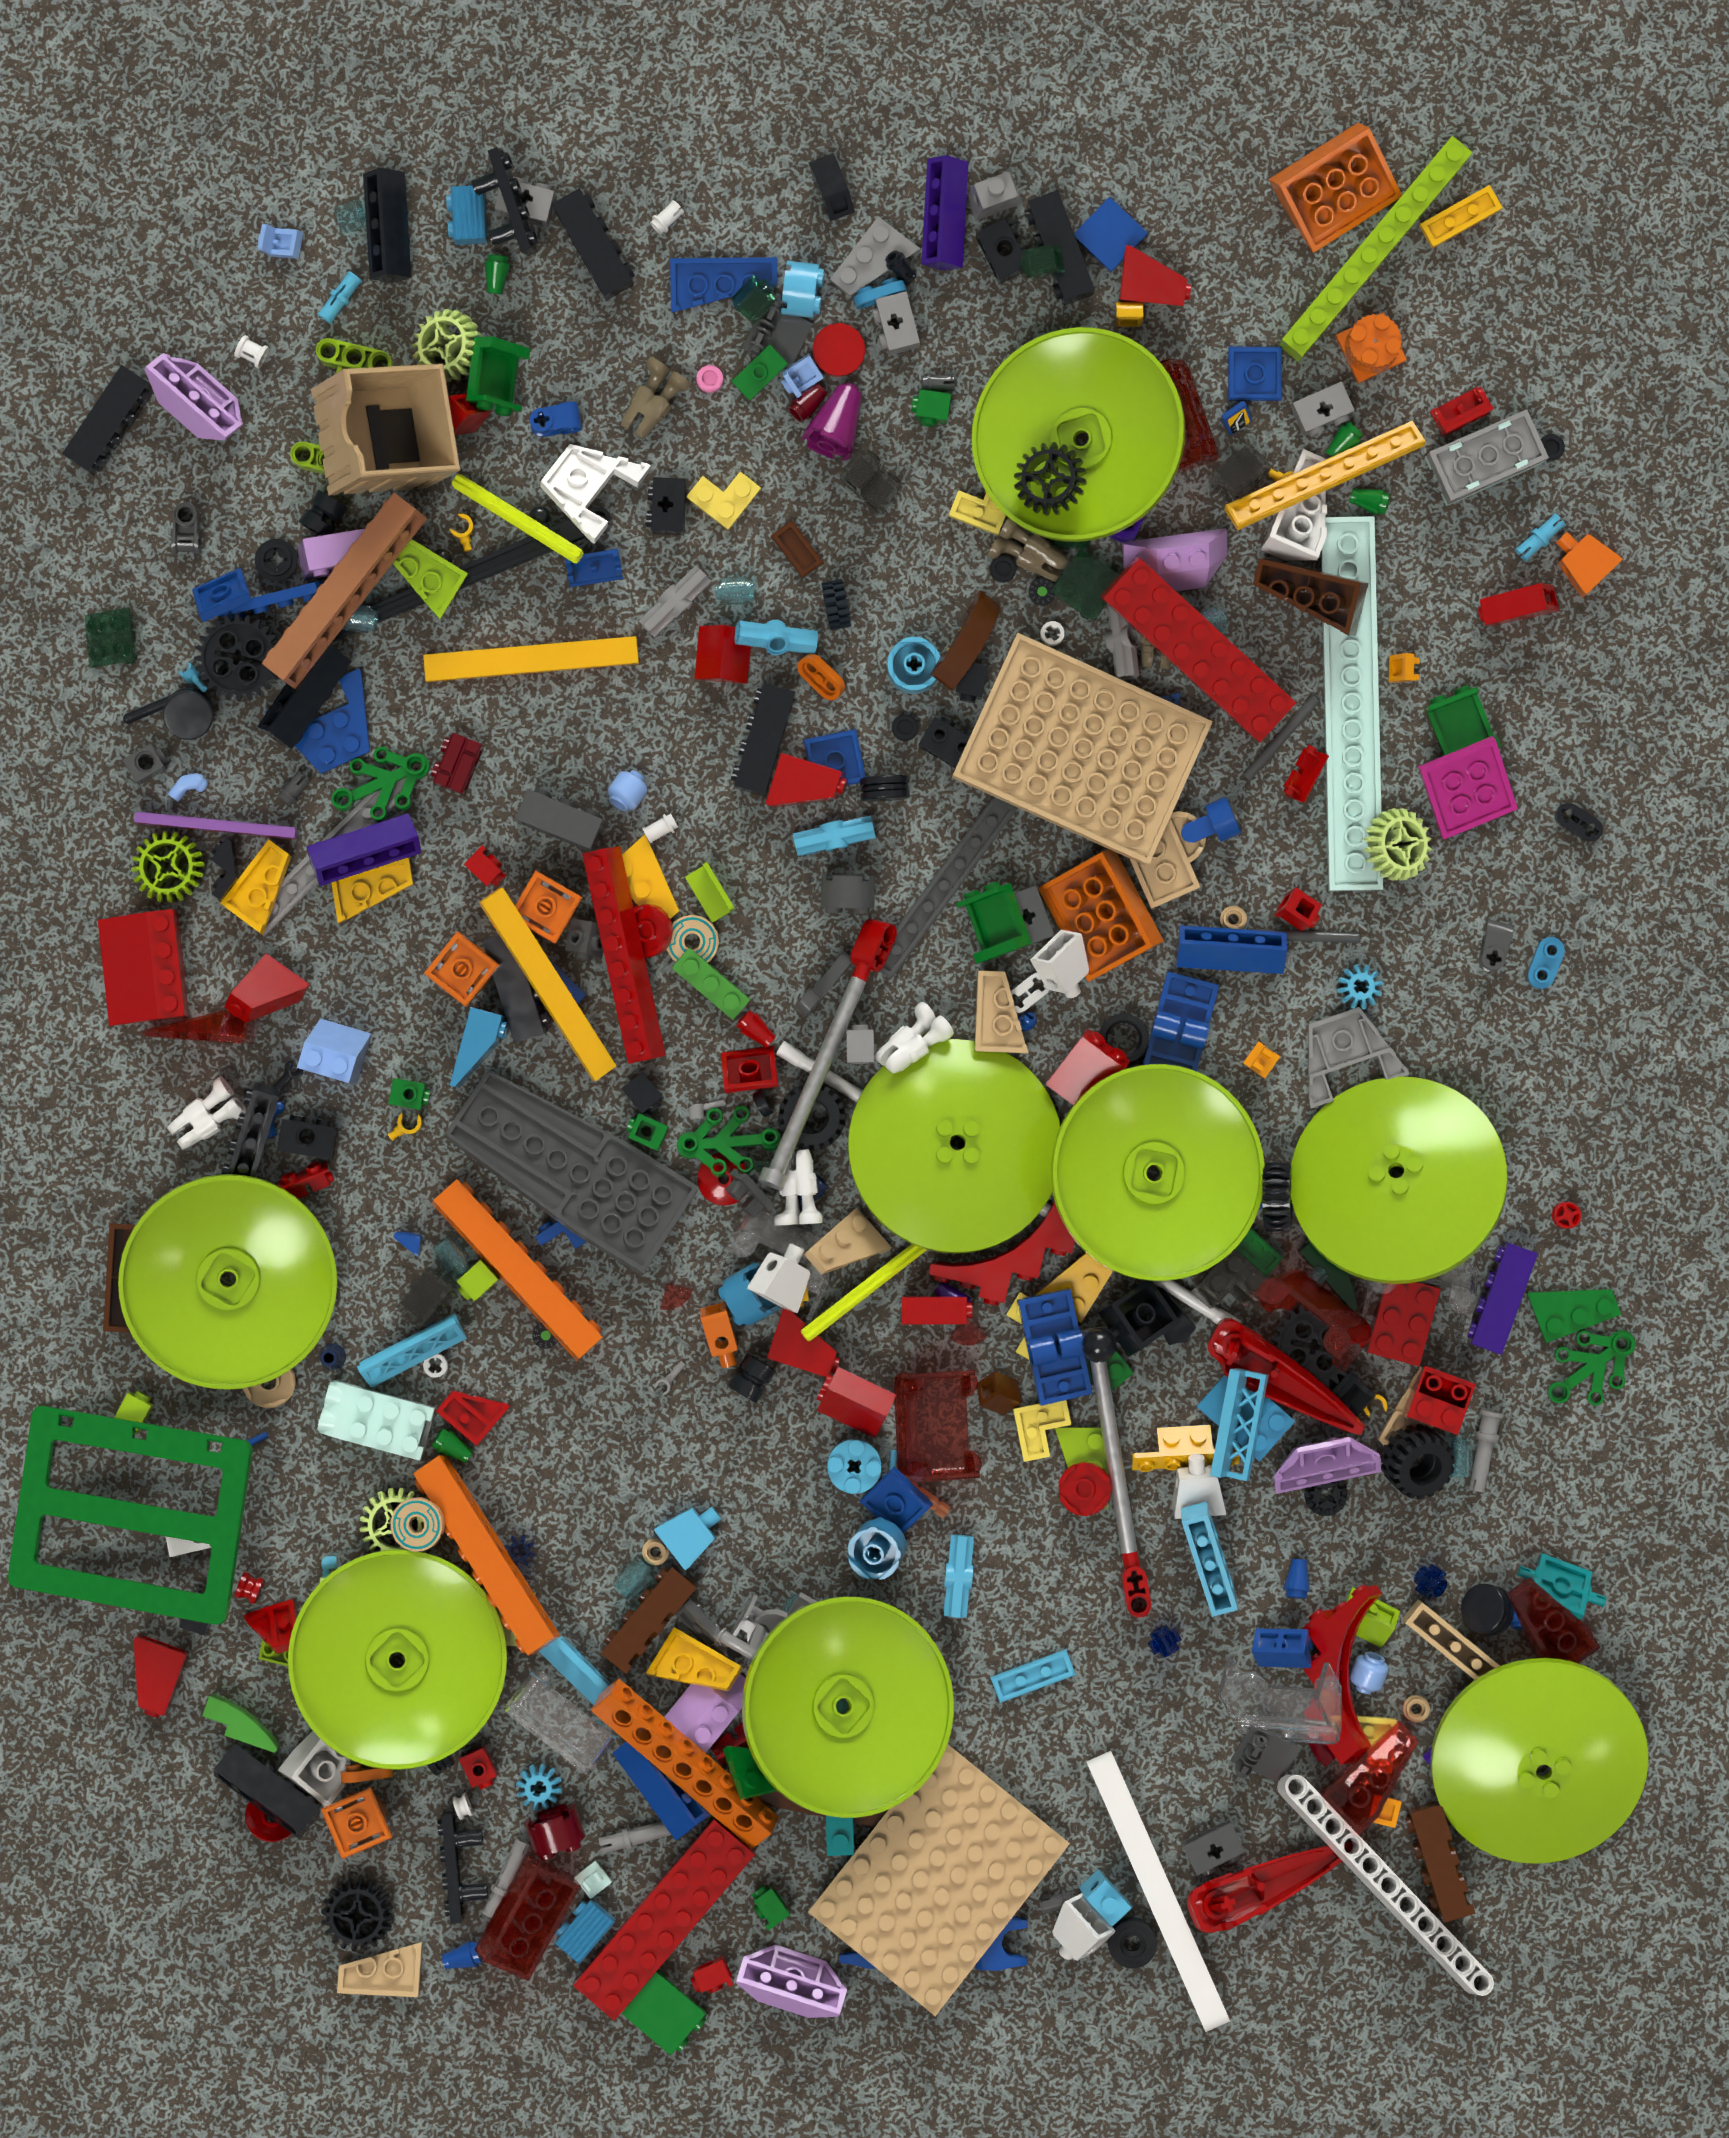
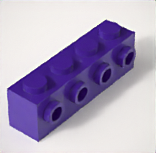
[921,155,969,271]
[306,813,422,886]
[1466,1242,1538,1355]

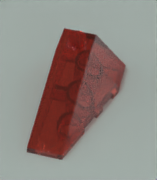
[142,1010,255,1045]
[1507,1577,1600,1664]
[1319,1720,1419,1835]

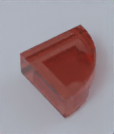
[660,1283,693,1310]
[949,1319,987,1346]

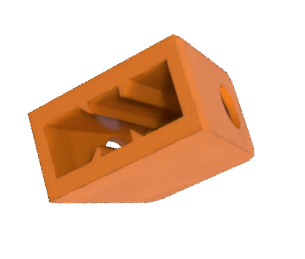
[1556,532,1623,598]
[700,1302,738,1368]

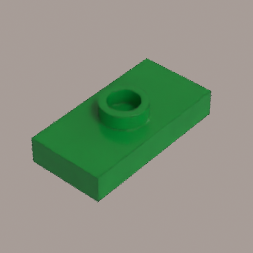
[731,344,789,401]
[1234,1228,1284,1278]

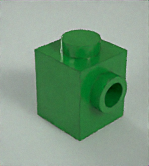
[911,389,951,427]
[388,1078,431,1111]

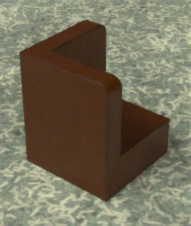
[977,1371,1021,1415]

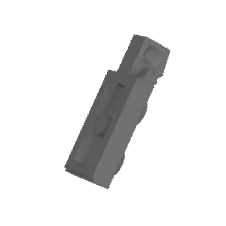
[675,1599,740,1661]

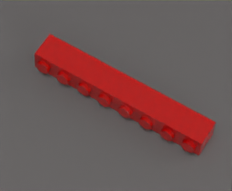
[582,846,666,1064]

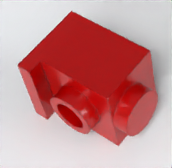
[464,845,507,888]
[1274,887,1322,931]
[458,1745,498,1790]
[690,1956,734,1994]

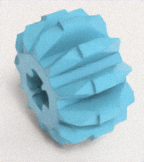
[1337,964,1383,1010]
[516,1764,562,1810]

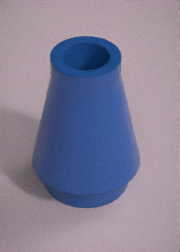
[1283,1559,1310,1599]
[442,1941,484,1970]

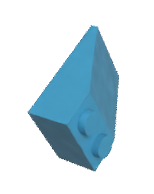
[450,1007,509,1088]
[1196,1375,1295,1462]

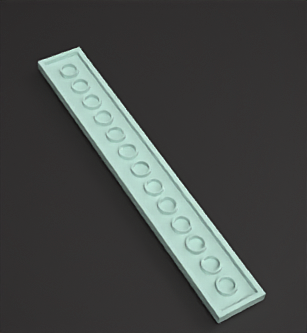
[1321,516,1383,891]

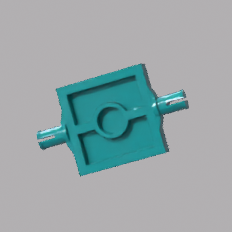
[1516,1553,1607,1620]

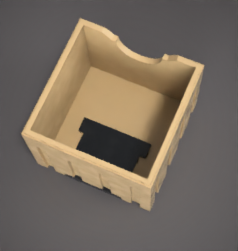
[311,364,460,495]

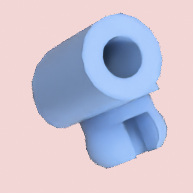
[168,773,208,802]

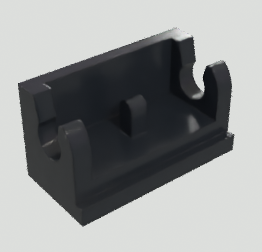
[1328,1372,1377,1434]

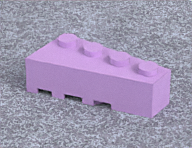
[297,529,365,580]

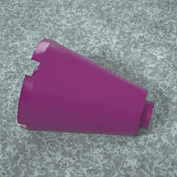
[801,383,862,461]

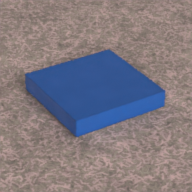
[1074,197,1148,273]
[1228,347,1282,401]
[192,568,252,622]
[804,729,866,786]
[859,1466,933,1534]

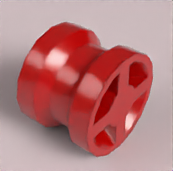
[1551,1202,1581,1229]
[235,1572,265,1604]

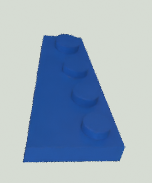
[670,257,777,313]
[219,580,326,620]

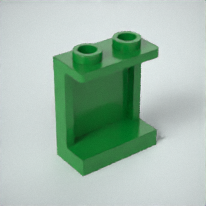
[466,336,530,417]
[1425,685,1501,756]
[956,881,1032,964]
[621,1969,707,2056]

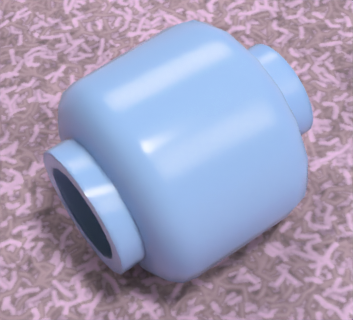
[608,770,647,811]
[1350,1652,1389,1694]

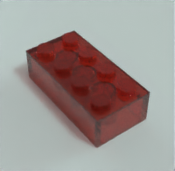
[474,1854,581,1981]

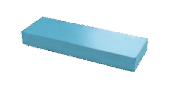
[990,1649,1075,1703]

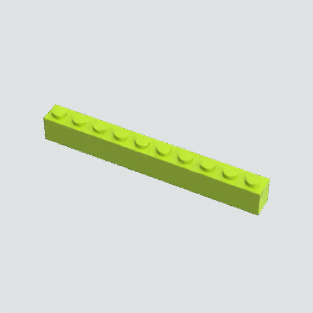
[1279,136,1473,362]

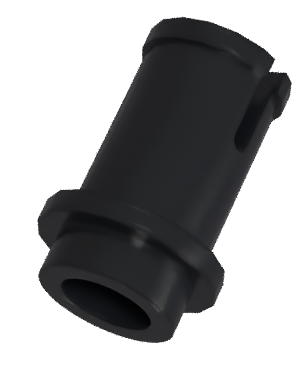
[885,251,917,285]

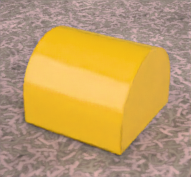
[1115,302,1143,327]

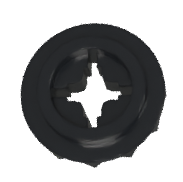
[255,539,298,582]
[1304,1480,1348,1516]

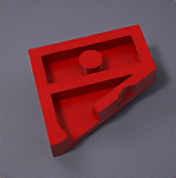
[435,1391,510,1446]
[243,1598,298,1654]

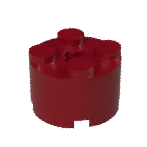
[524,1803,586,1861]

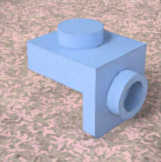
[258,224,303,259]
[781,354,824,398]

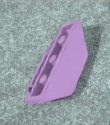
[144,353,243,441]
[1122,528,1227,591]
[1274,1437,1381,1494]
[664,1674,746,1753]
[736,1945,847,2018]

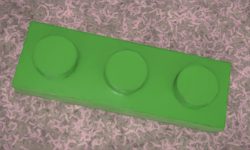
[672,947,750,1020]

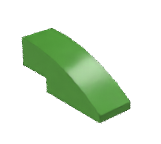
[202,1693,280,1753]

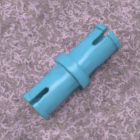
[317,271,363,324]
[1515,513,1566,562]

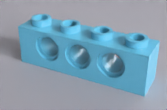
[1181,1501,1238,1617]

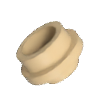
[1220,906,1247,929]
[642,1538,669,1565]
[1403,1695,1430,1722]

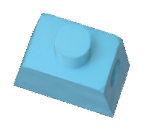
[654,1506,722,1570]
[1079,1869,1133,1926]

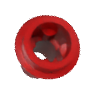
[735,1010,776,1048]

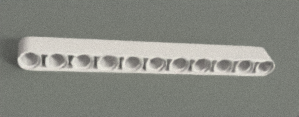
[1087,1751,1230,2032]
[1277,1775,1494,1996]

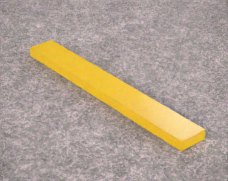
[1224,421,1426,531]
[423,636,639,682]
[479,887,616,1081]

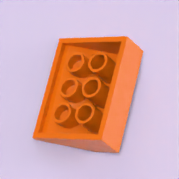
[1268,123,1402,253]
[1038,849,1164,982]

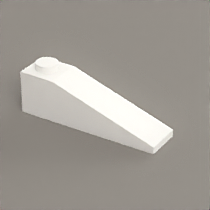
[1261,449,1327,561]
[277,1731,354,1807]

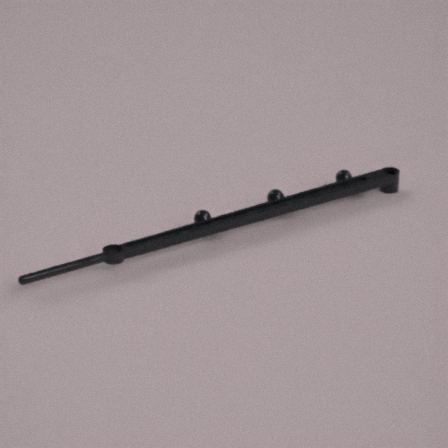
[123,506,613,724]

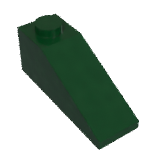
[1297,1241,1358,1312]

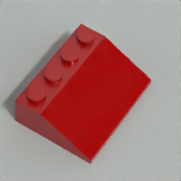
[98,909,189,1026]

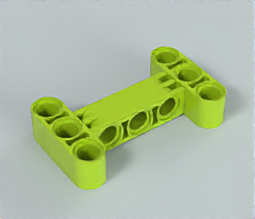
[290,338,394,475]

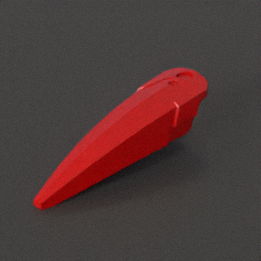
[1208,1318,1365,1435]
[1187,1841,1353,1933]

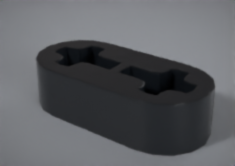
[1555,803,1603,842]

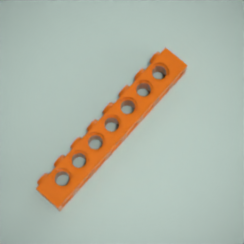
[591,1678,779,1849]

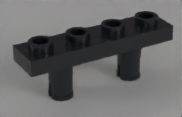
[471,147,538,256]
[437,1811,488,1924]

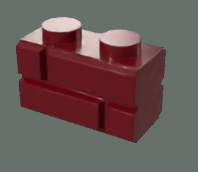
[431,732,484,796]

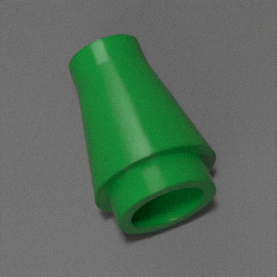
[484,255,511,295]
[1325,421,1363,457]
[1349,487,1391,516]
[431,1428,473,1463]

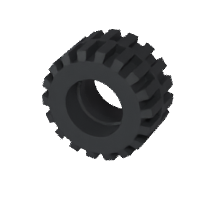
[778,1084,845,1151]
[1380,1424,1455,1499]

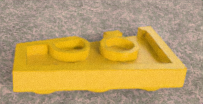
[622,834,680,920]
[220,839,292,935]
[331,858,414,924]
[1035,1252,1113,1323]
[646,1627,743,1691]

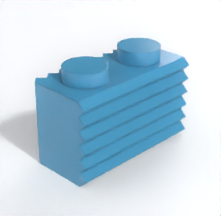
[446,185,488,245]
[555,1898,616,1964]

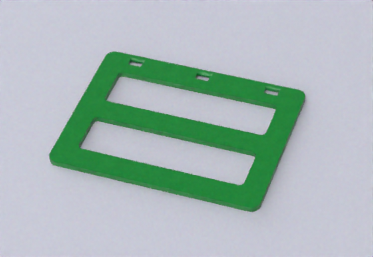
[8,1406,253,1625]

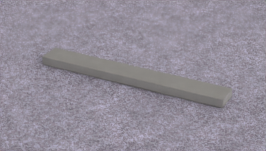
[263,766,416,937]

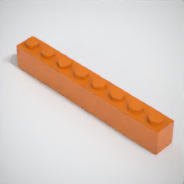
[432,1179,603,1362]
[413,1455,561,1655]

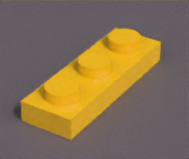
[1419,185,1503,249]

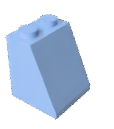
[297,1018,372,1085]

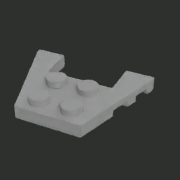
[1308,1007,1410,1109]

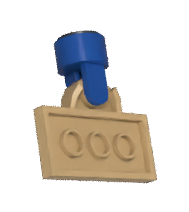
[1130,797,1243,909]

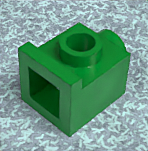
[626,1113,669,1151]
[751,1885,791,1931]

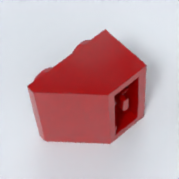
[1403,1365,1476,1435]

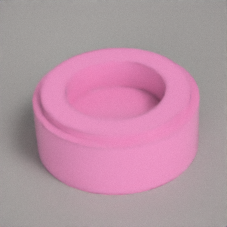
[697,365,723,393]

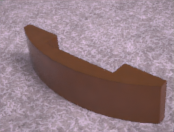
[930,590,1001,690]

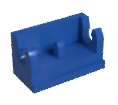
[564,549,623,588]
[1252,1628,1313,1668]

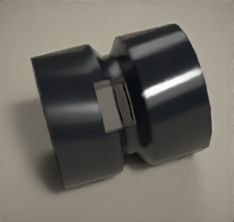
[298,490,347,536]
[727,1353,776,1403]

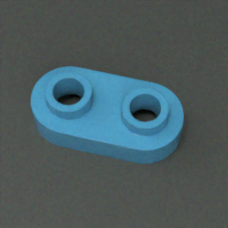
[853,278,907,309]
[1527,937,1565,989]

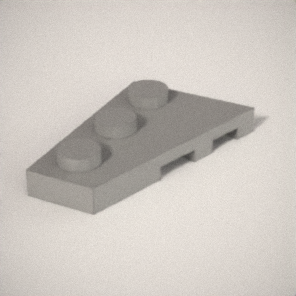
[830,217,920,297]

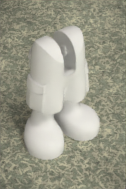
[874,1002,954,1074]
[167,1076,246,1150]
[774,1149,823,1225]

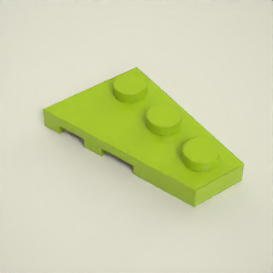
[393,539,468,620]
[1055,1427,1108,1509]

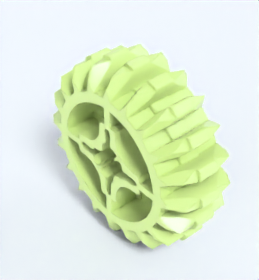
[412,309,482,382]
[1363,808,1433,881]
[360,1488,424,1552]

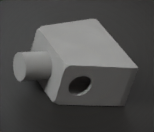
[967,172,1023,221]

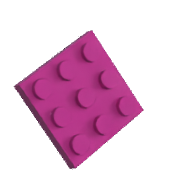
[1418,736,1518,839]

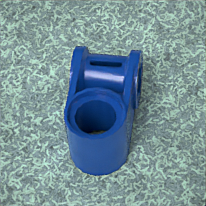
[530,402,583,437]

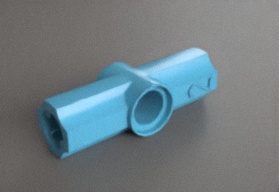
[734,620,818,655]
[793,816,876,856]
[943,1534,974,1618]

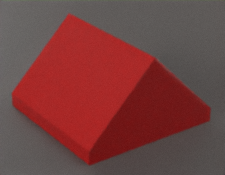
[694,625,751,684]
[721,1046,779,1094]

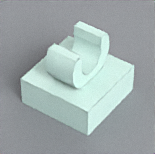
[574,1860,612,1899]

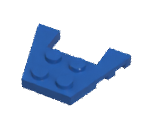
[265,668,370,774]

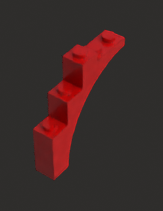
[929,1201,1075,1306]
[1303,1585,1383,1765]

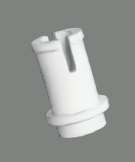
[650,200,684,234]
[642,813,678,843]

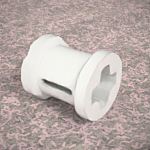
[234,335,269,369]

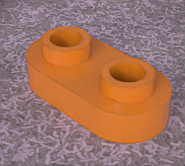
[797,653,845,701]
[340,1763,394,1783]

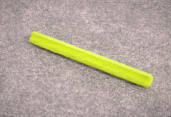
[451,474,584,563]
[801,1244,927,1341]

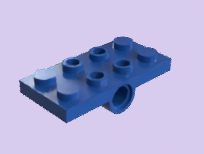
[1142,971,1219,1072]
[1017,1288,1093,1406]

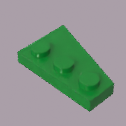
[1526,1289,1621,1343]
[723,1746,777,1800]

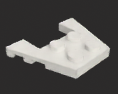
[540,444,651,544]

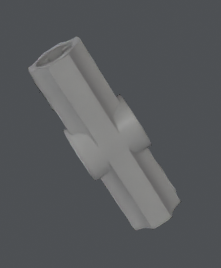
[639,565,712,638]
[1105,605,1141,681]

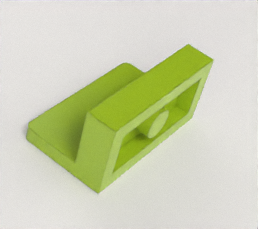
[685,862,735,923]
[1346,1587,1400,1648]

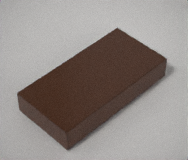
[770,520,824,579]

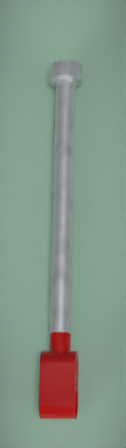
[758,918,897,1191]
[1081,1326,1151,1618]

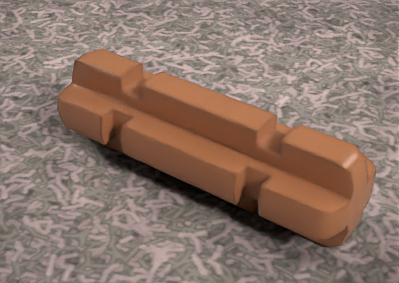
[908,1479,950,1518]

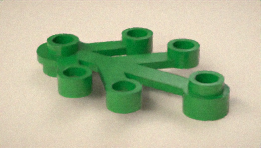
[331,747,430,822]
[677,1106,781,1177]
[1547,1330,1636,1406]

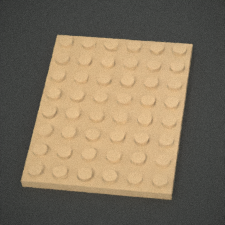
[952,633,1213,867]
[808,1744,1070,2016]

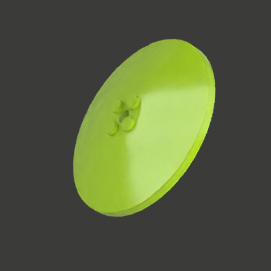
[971,327,1186,542]
[848,1039,1060,1253]
[1051,1064,1265,1281]
[1291,1076,1508,1284]
[118,1174,337,1390]
[288,1550,507,1770]
[742,1597,954,1818]
[1431,1658,1648,1864]

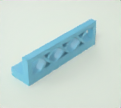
[357,1313,467,1388]
[1210,1368,1269,1481]
[539,1633,611,1705]

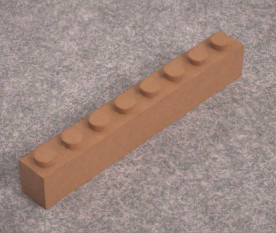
[262,493,427,689]

